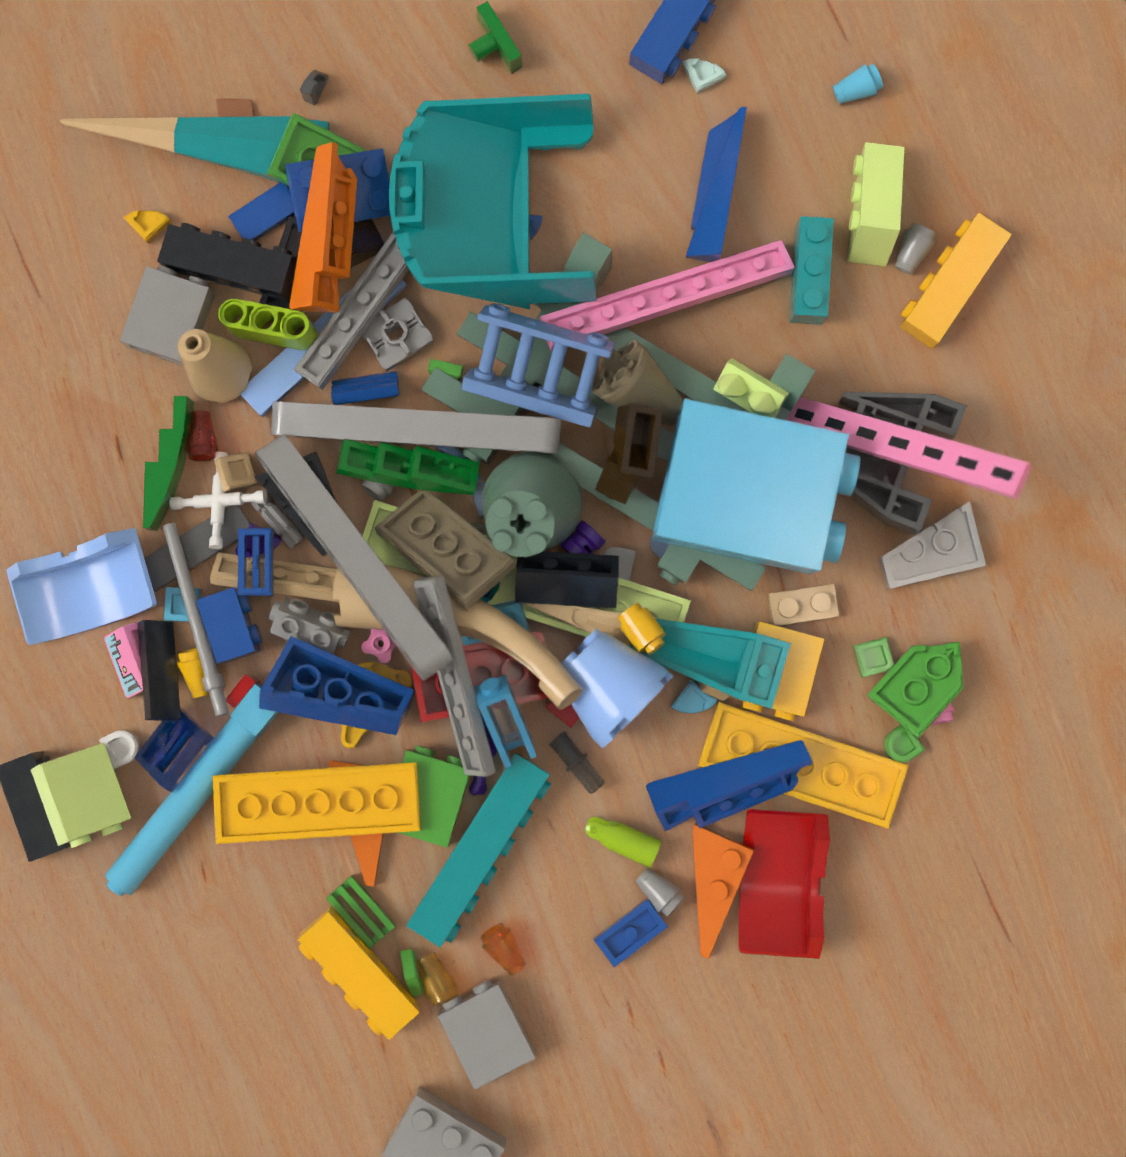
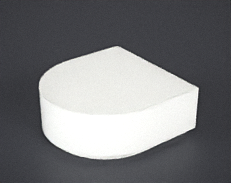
[99,730,140,769]

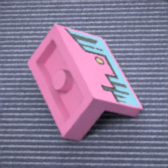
[104,619,151,698]

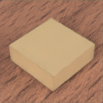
[214,452,257,492]

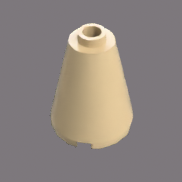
[178,329,253,403]

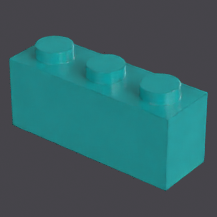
[789,216,834,325]

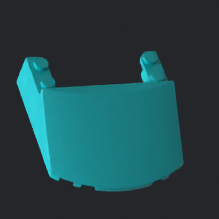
[389,94,596,309]

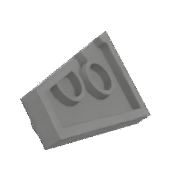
[879,501,987,590]

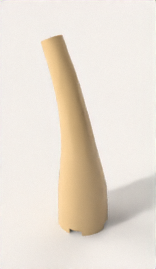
[332,565,583,709]

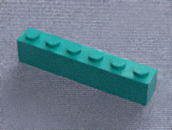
[406,752,552,947]

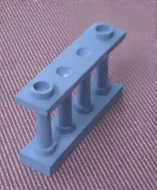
[461,303,616,428]

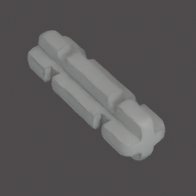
[251,495,304,548]

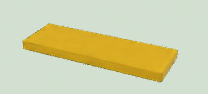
[697,702,909,829]
[212,762,421,844]

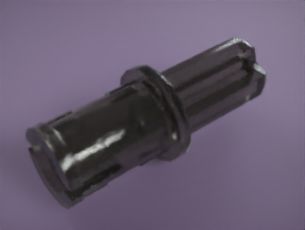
[549,732,605,794]

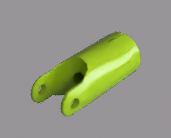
[585,816,662,868]

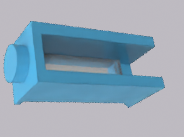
[474,675,537,768]

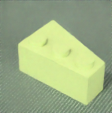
[847,142,904,267]

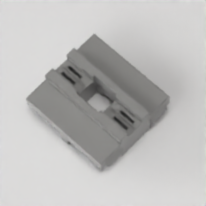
[362,298,434,372]

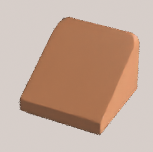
[216,98,254,117]

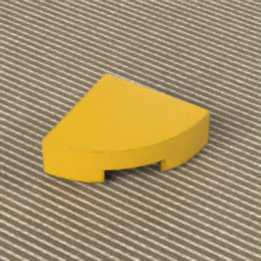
[124,210,172,244]

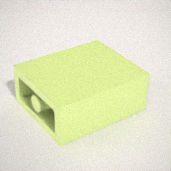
[31,743,131,848]

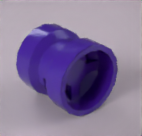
[559,520,606,554]

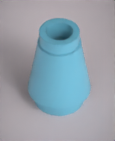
[832,64,884,105]

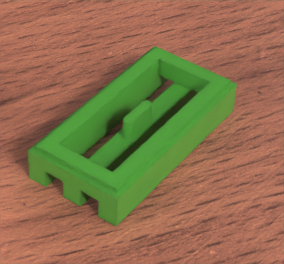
[326,875,396,949]

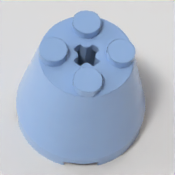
[561,628,673,749]

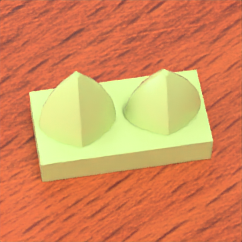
[713,358,789,418]

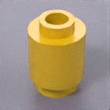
[618,603,666,655]

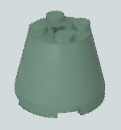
[482,452,583,557]

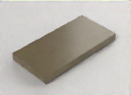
[375,490,517,609]

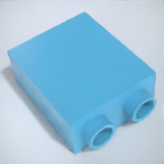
[651,399,860,574]

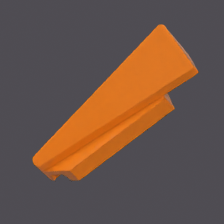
[289,142,357,313]

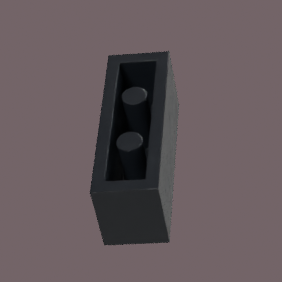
[515,551,619,608]
[0,751,71,862]

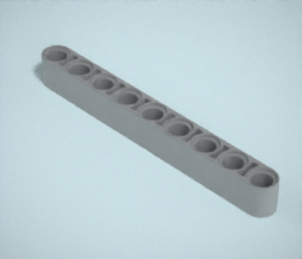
[271,401,561,453]
[255,434,453,680]

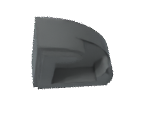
[300,70,329,105]

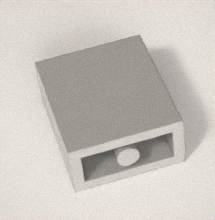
[120,265,215,366]
[438,978,536,1090]

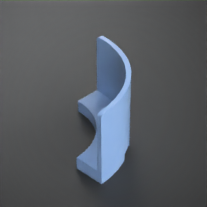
[6,528,157,645]

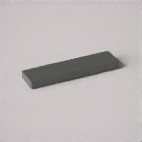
[144,505,250,593]

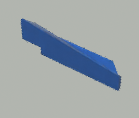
[686,106,747,262]
[646,740,812,831]

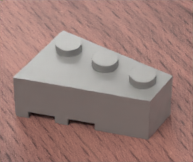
[381,1087,506,1157]

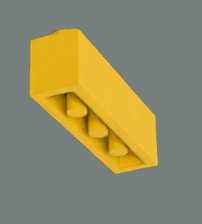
[899,212,1012,349]
[298,906,420,1040]

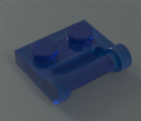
[134,707,214,792]

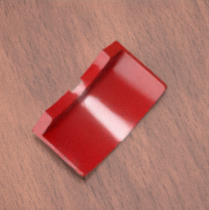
[738,809,830,959]

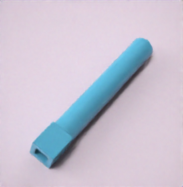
[105,684,279,896]

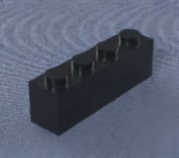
[157,223,297,302]

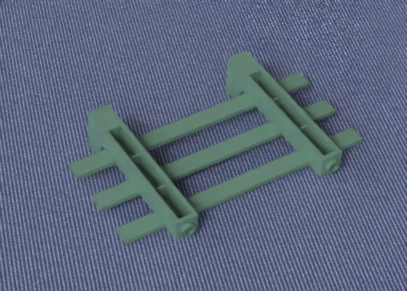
[421,232,815,591]

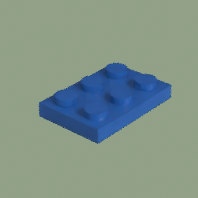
[285,148,390,232]

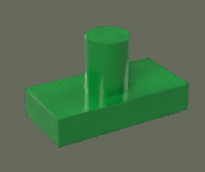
[468,1,522,74]

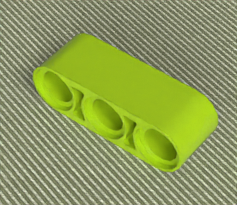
[218,299,318,350]

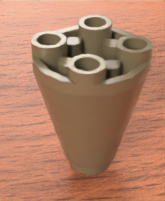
[592,339,683,426]

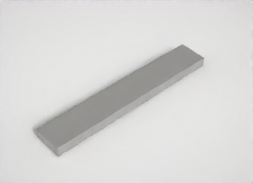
[294,231,409,390]
[413,576,496,777]

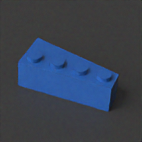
[259,636,414,735]

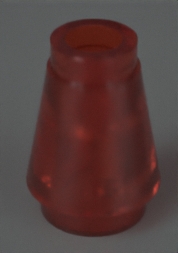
[185,410,219,462]

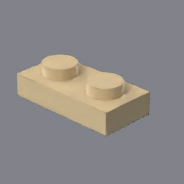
[767,584,839,626]

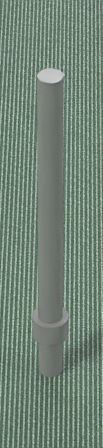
[162,523,229,717]

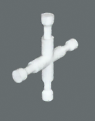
[169,452,268,549]

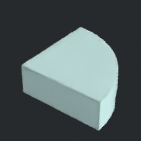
[682,58,726,93]

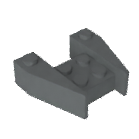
[838,392,967,535]

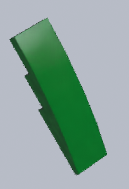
[143,396,194,531]
[336,439,479,495]

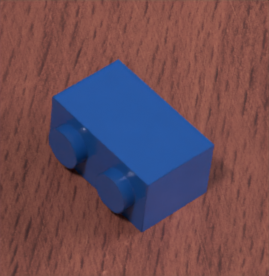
[196,587,263,664]

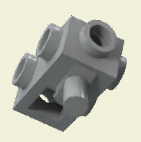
[269,598,351,655]

